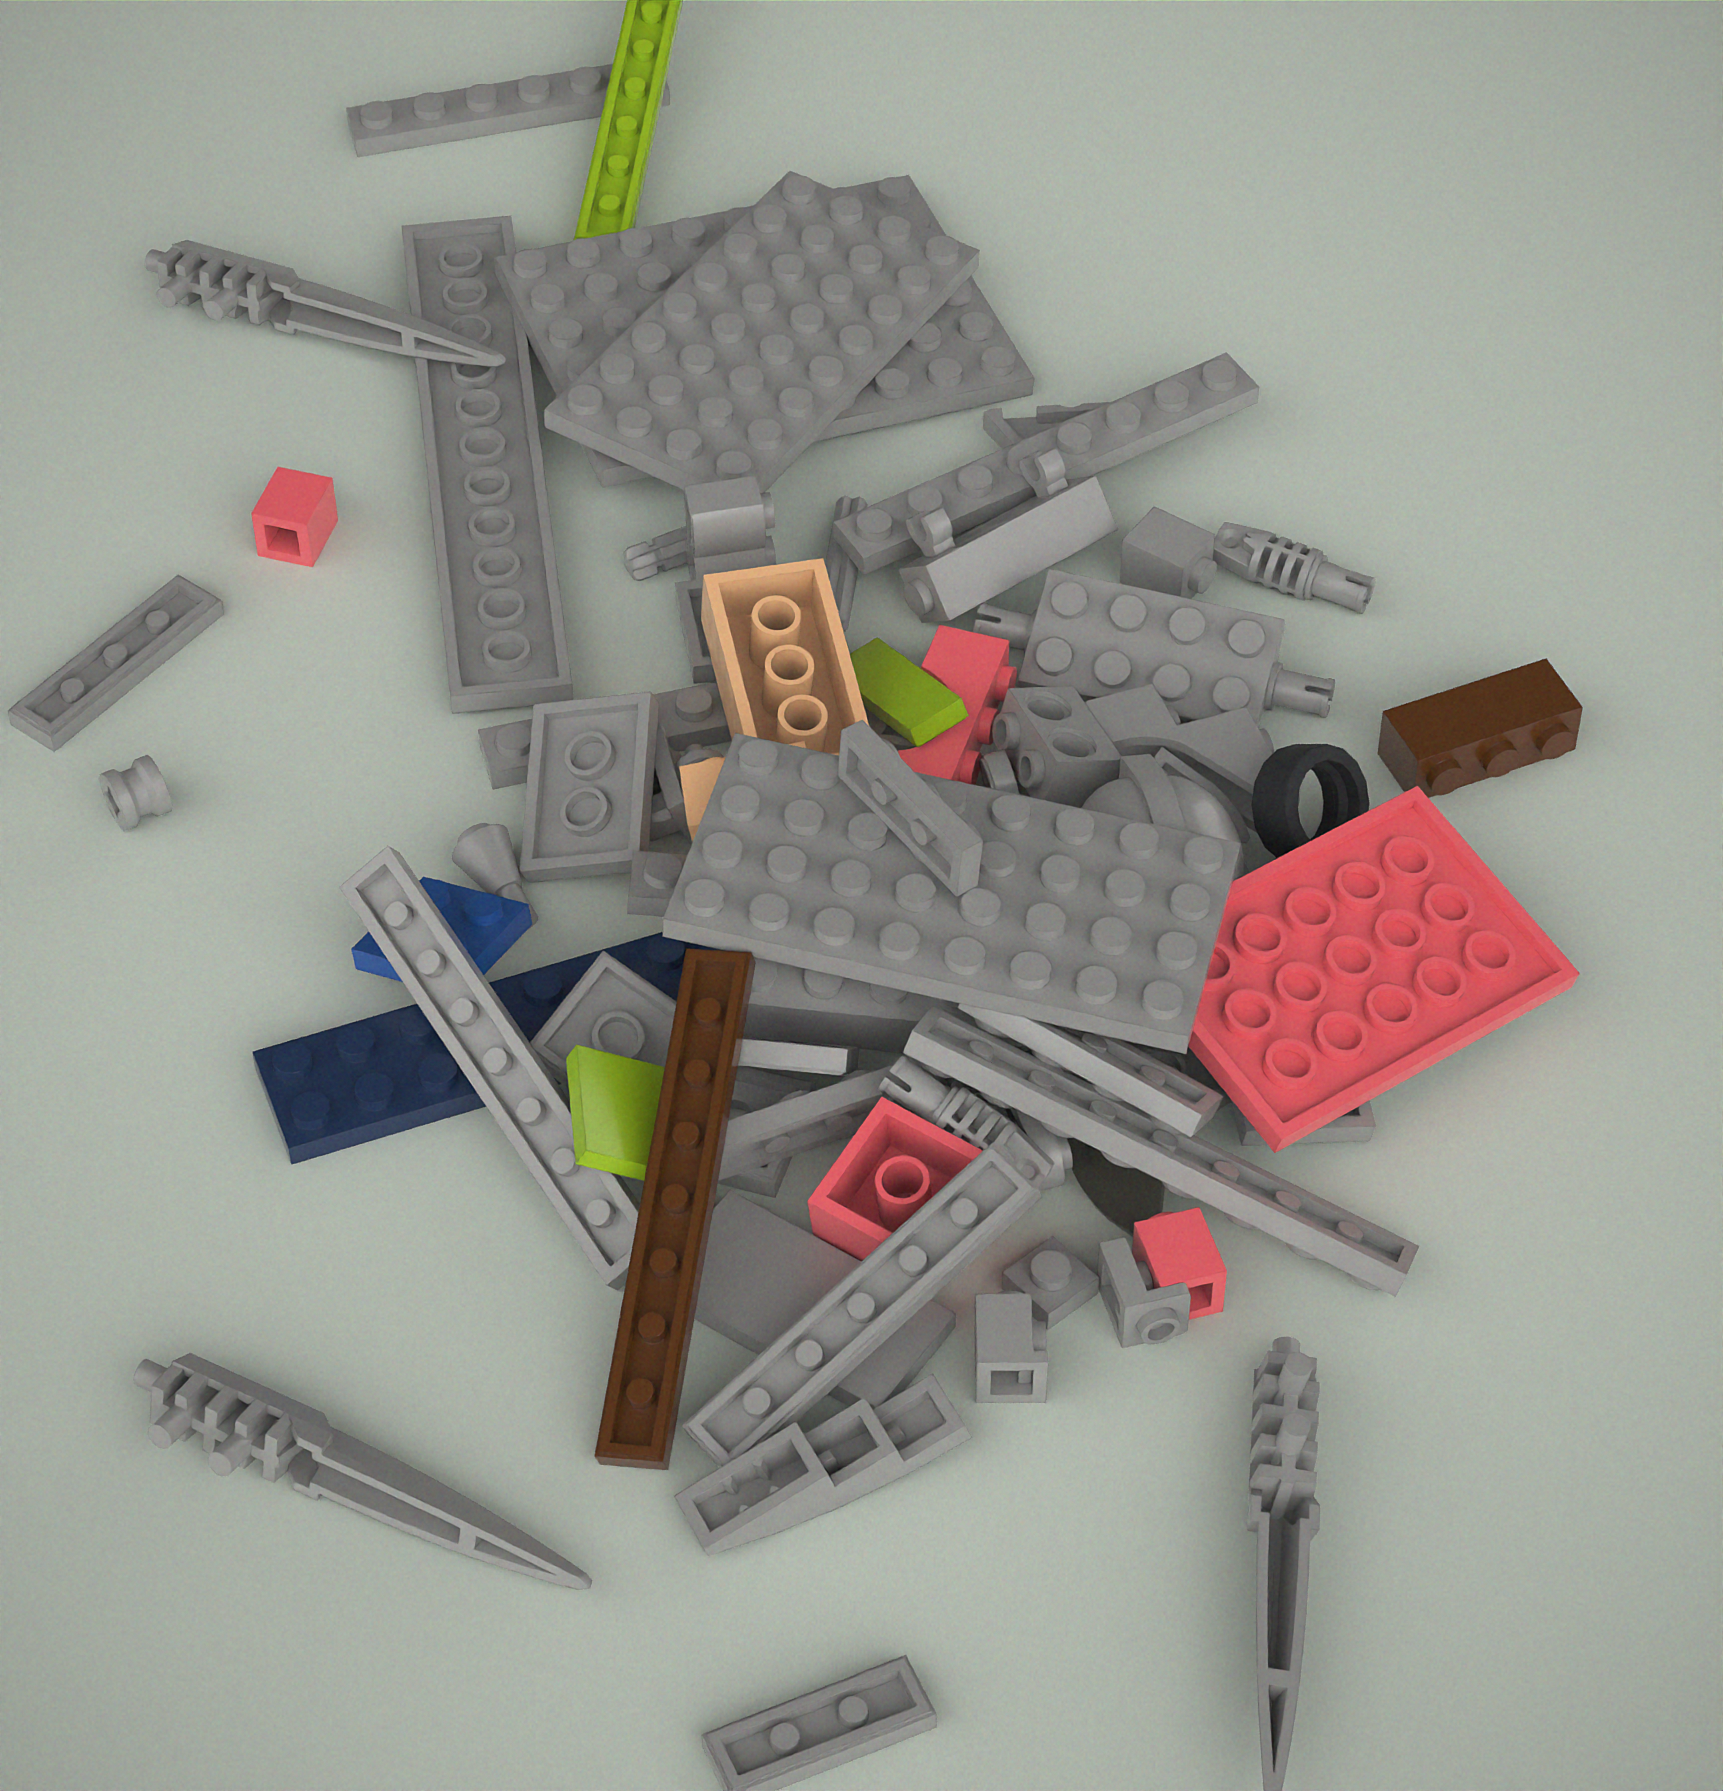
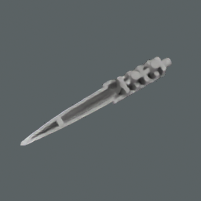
[145,240,506,367]
[1247,1337,1320,1791]
[133,1353,592,1590]

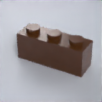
[1377,658,1583,798]

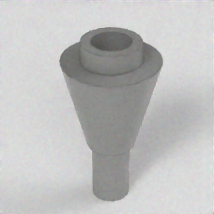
[452,823,538,928]

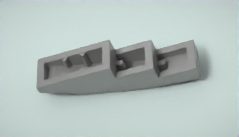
[674,1373,972,1556]

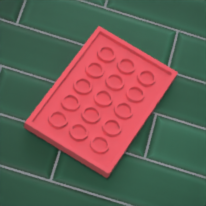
[1188,786,1580,1153]

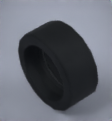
[1251,744,1370,858]

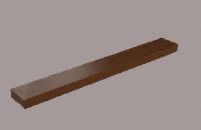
[595,949,756,1470]

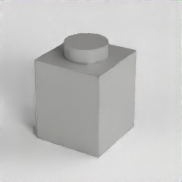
[1120,506,1217,599]

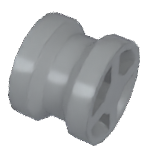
[99,755,172,831]

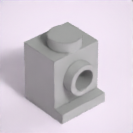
[974,1290,1048,1403]

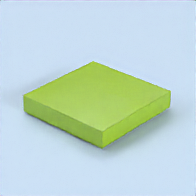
[566,1044,665,1181]

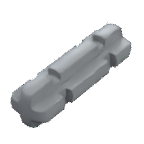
[624,526,688,581]

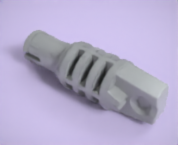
[1213,522,1376,614]
[878,1054,1055,1189]

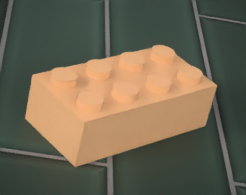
[701,558,870,755]

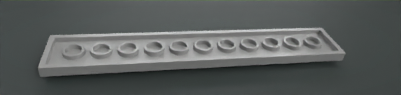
[402,216,573,714]

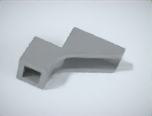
[1084,683,1300,833]

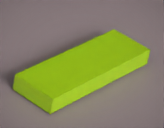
[850,637,969,747]

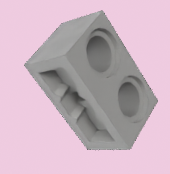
[993,686,1121,808]

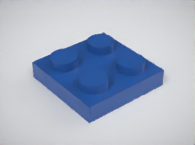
[351,876,532,982]

